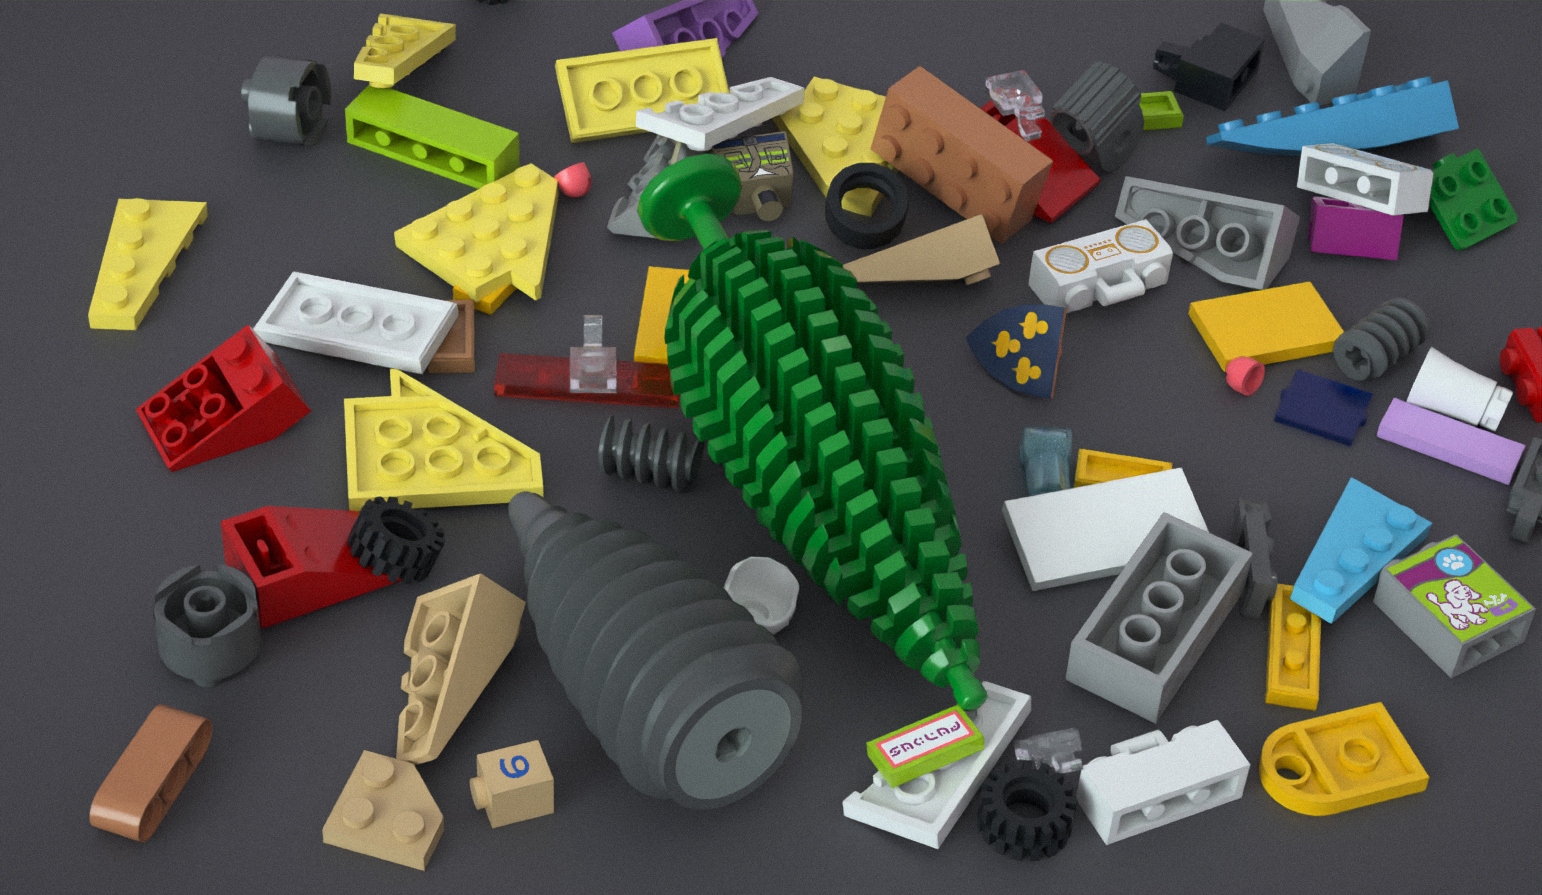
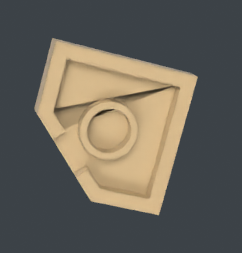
[322,750,444,871]

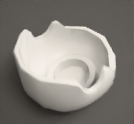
[724,556,800,635]

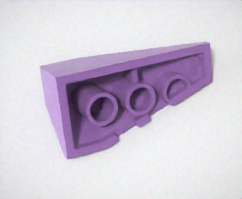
[612,0,758,58]

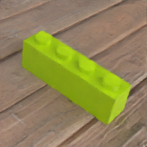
[345,85,520,189]

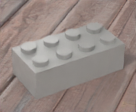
[1065,512,1253,724]

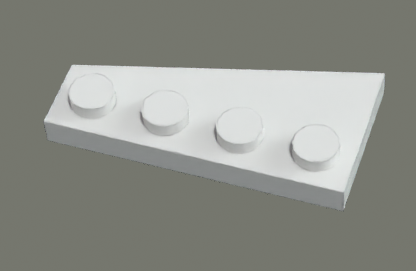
[636,77,804,151]
[843,681,1031,849]

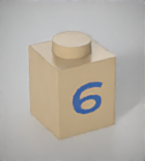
[470,740,554,828]

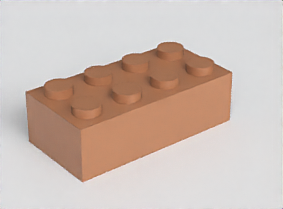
[871,66,1053,245]

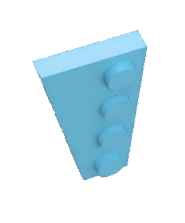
[1290,477,1432,624]

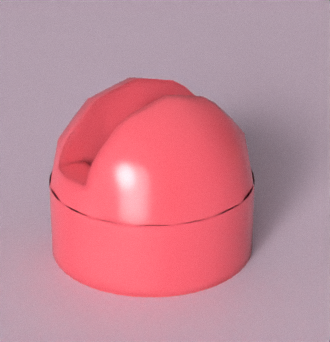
[554,162,592,198]
[1226,356,1265,396]

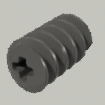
[1333,297,1431,382]
[598,415,705,493]

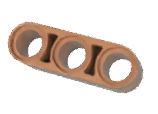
[90,704,213,843]

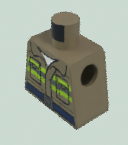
[707,131,793,221]

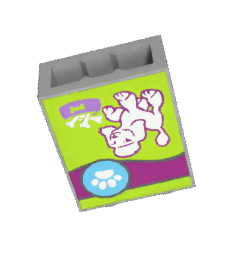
[1373,534,1536,678]

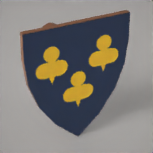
[965,304,1067,399]

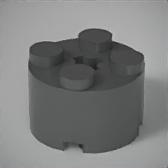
[241,56,331,145]
[153,564,262,687]

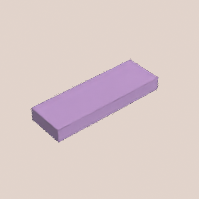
[1377,398,1526,485]

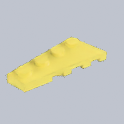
[354,14,456,88]
[88,198,208,330]

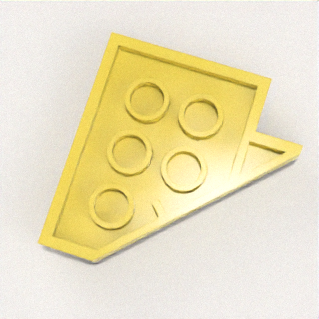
[772,77,898,217]
[394,163,559,303]
[344,369,544,511]

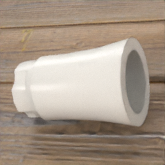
[1406,346,1513,432]

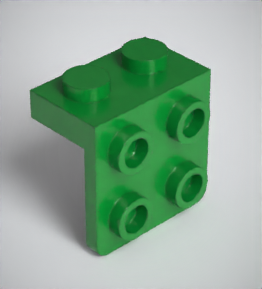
[1422,148,1518,251]

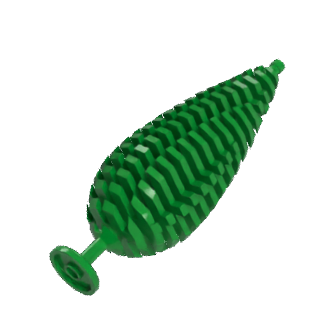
[637,153,988,712]

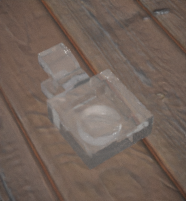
[985,70,1045,141]
[570,315,617,393]
[1013,728,1083,774]

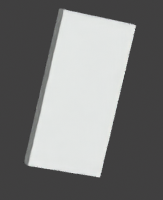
[253,272,459,374]
[1001,468,1209,591]

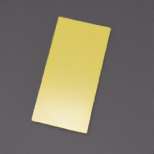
[555,38,729,143]

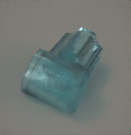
[1020,425,1072,497]

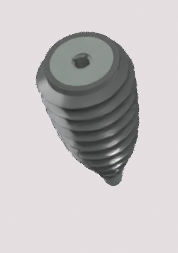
[508,491,803,810]

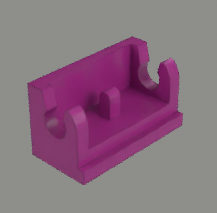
[1307,196,1404,260]

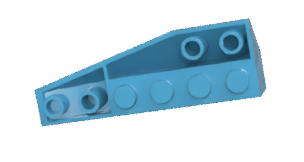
[1205,76,1459,156]

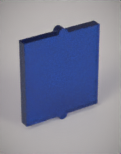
[1274,369,1373,447]

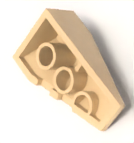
[843,214,1000,285]
[396,573,526,765]

